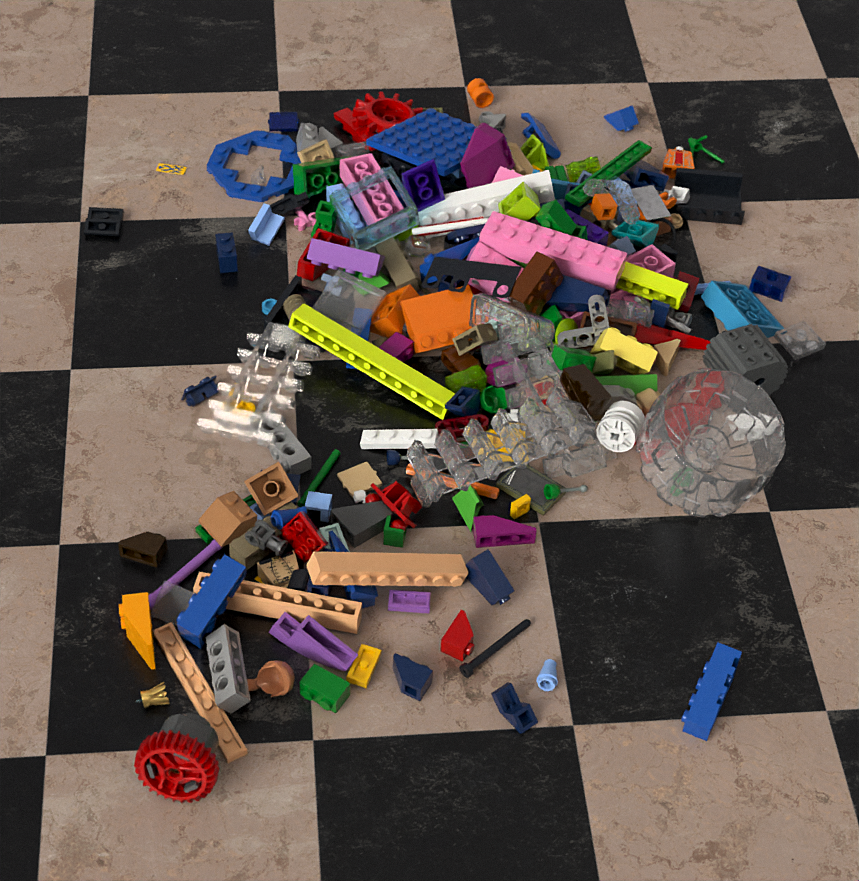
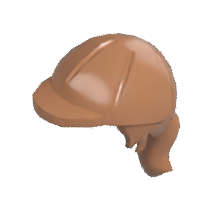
[247,660,295,697]

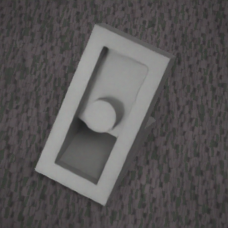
[481,114,506,130]

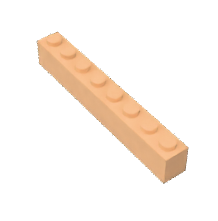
[306,551,469,587]
[193,572,362,634]

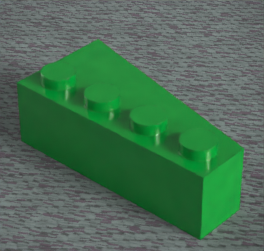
[292,156,353,198]

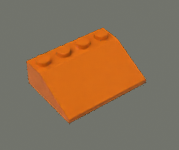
[400,285,484,354]

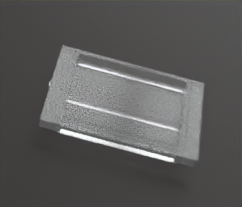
[313,269,386,336]

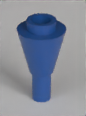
[270,506,307,530]

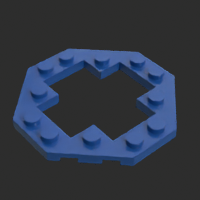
[207,130,301,202]

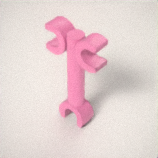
[294,209,316,231]

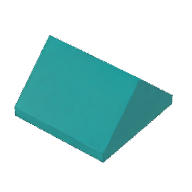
[612,218,659,248]

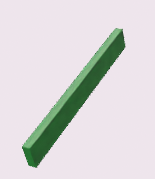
[565,140,652,207]

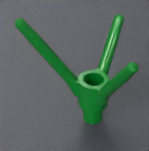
[688,135,725,163]

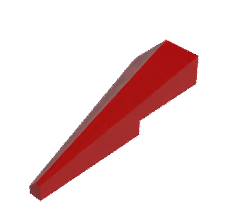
[632,320,711,350]

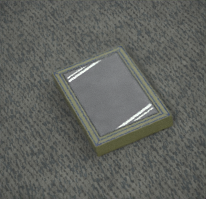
[496,460,566,516]

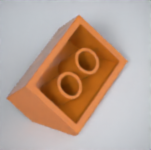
[370,284,420,338]

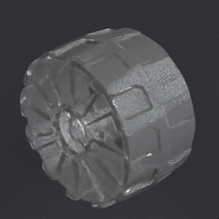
[636,368,786,518]

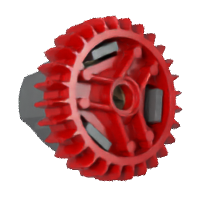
[134,713,220,804]

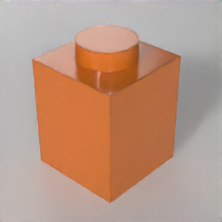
[590,193,618,220]

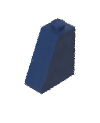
[624,160,669,192]
[465,549,515,606]

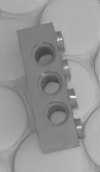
[251,407,311,475]
[206,624,251,714]

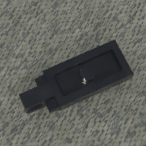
[270,192,310,218]

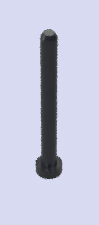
[459,619,531,678]

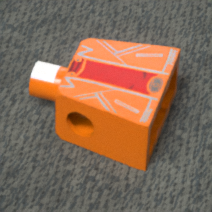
[662,146,694,179]

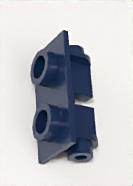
[181,375,221,407]

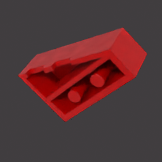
[297,228,350,282]

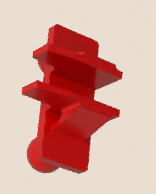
[365,481,423,532]

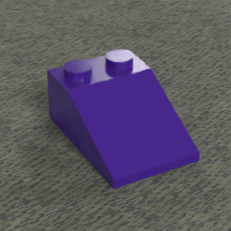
[402,159,445,214]

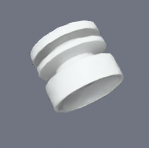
[596,401,645,452]

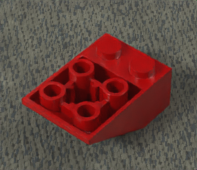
[280,511,329,563]

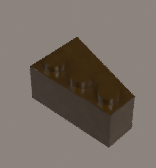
[559,364,612,424]

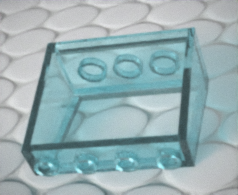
[329,166,420,251]

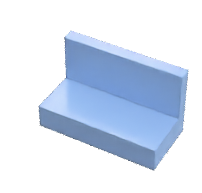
[248,203,285,246]

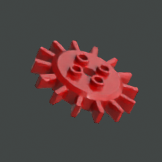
[352,92,423,135]

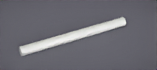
[412,218,489,235]

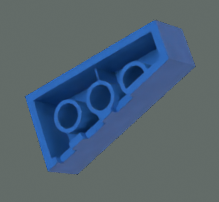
[176,554,247,649]
[681,642,742,741]

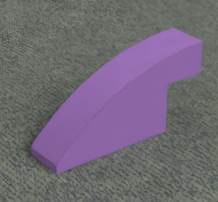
[269,612,358,671]

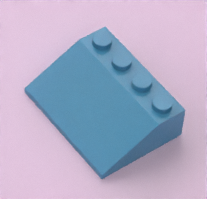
[700,280,786,338]

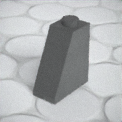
[331,501,394,548]

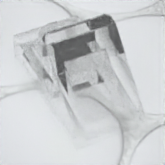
[335,141,369,158]

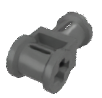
[245,519,288,557]

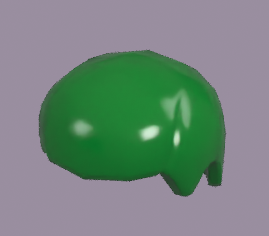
[480,385,510,414]

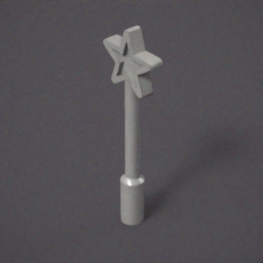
[634,296,691,334]

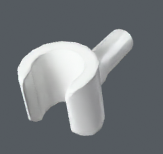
[353,490,366,504]

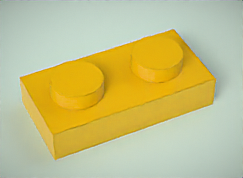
[346,644,382,688]

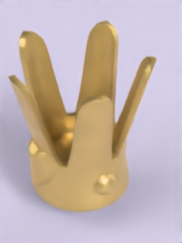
[135,682,170,708]

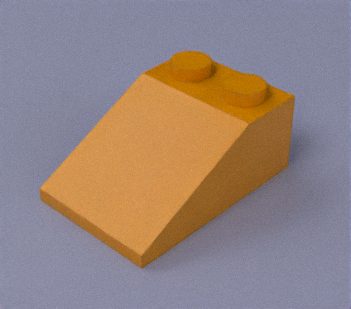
[119,592,156,670]

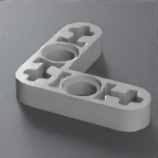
[557,295,610,348]

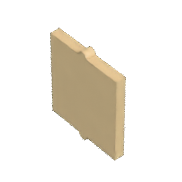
[337,461,382,498]

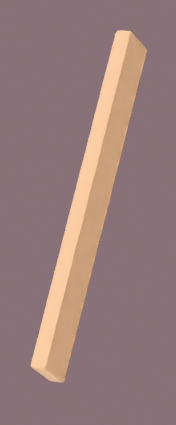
[152,622,248,763]

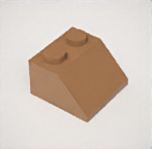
[198,490,257,547]

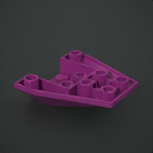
[460,122,515,189]

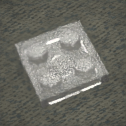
[774,321,826,360]

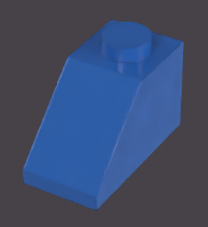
[604,105,639,132]

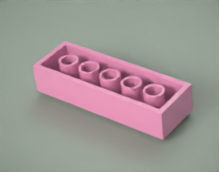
[340,153,408,238]

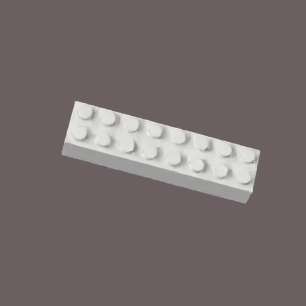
[416,170,555,240]

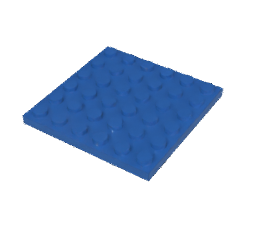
[366,109,507,177]

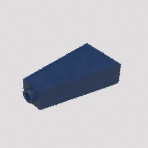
[542,274,610,312]

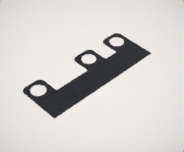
[422,257,521,298]

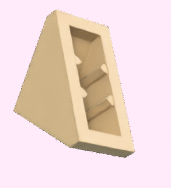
[654,339,681,376]

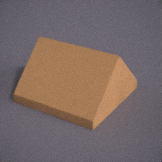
[244,461,299,516]

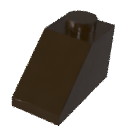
[118,531,168,567]

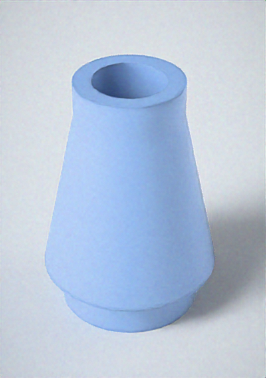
[536,659,558,691]

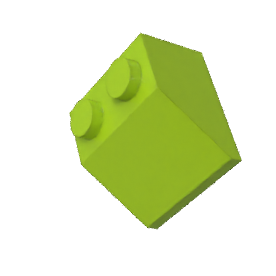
[498,181,541,221]

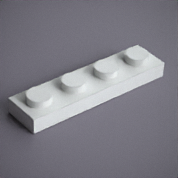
[360,429,439,449]

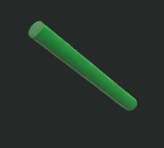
[297,449,341,507]

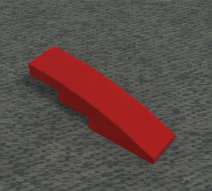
[334,108,376,151]

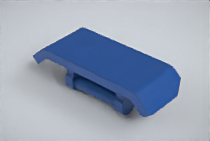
[521,113,561,159]

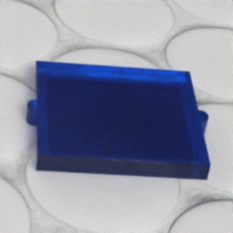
[268,112,299,131]

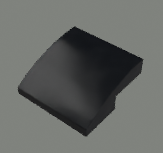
[84,207,124,236]

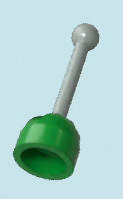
[544,484,588,500]

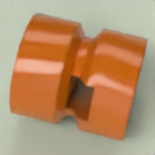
[467,78,494,108]

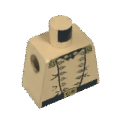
[257,550,299,588]

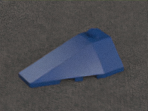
[420,237,480,284]
[329,531,378,609]

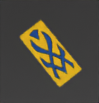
[156,163,187,175]

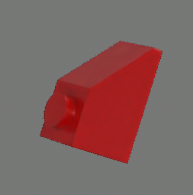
[440,609,475,662]

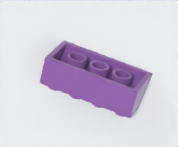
[307,238,385,278]

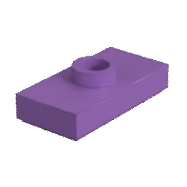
[388,590,431,613]

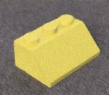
[590,327,658,375]

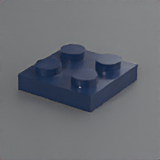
[447,224,485,242]

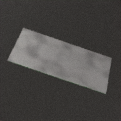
[629,185,671,220]

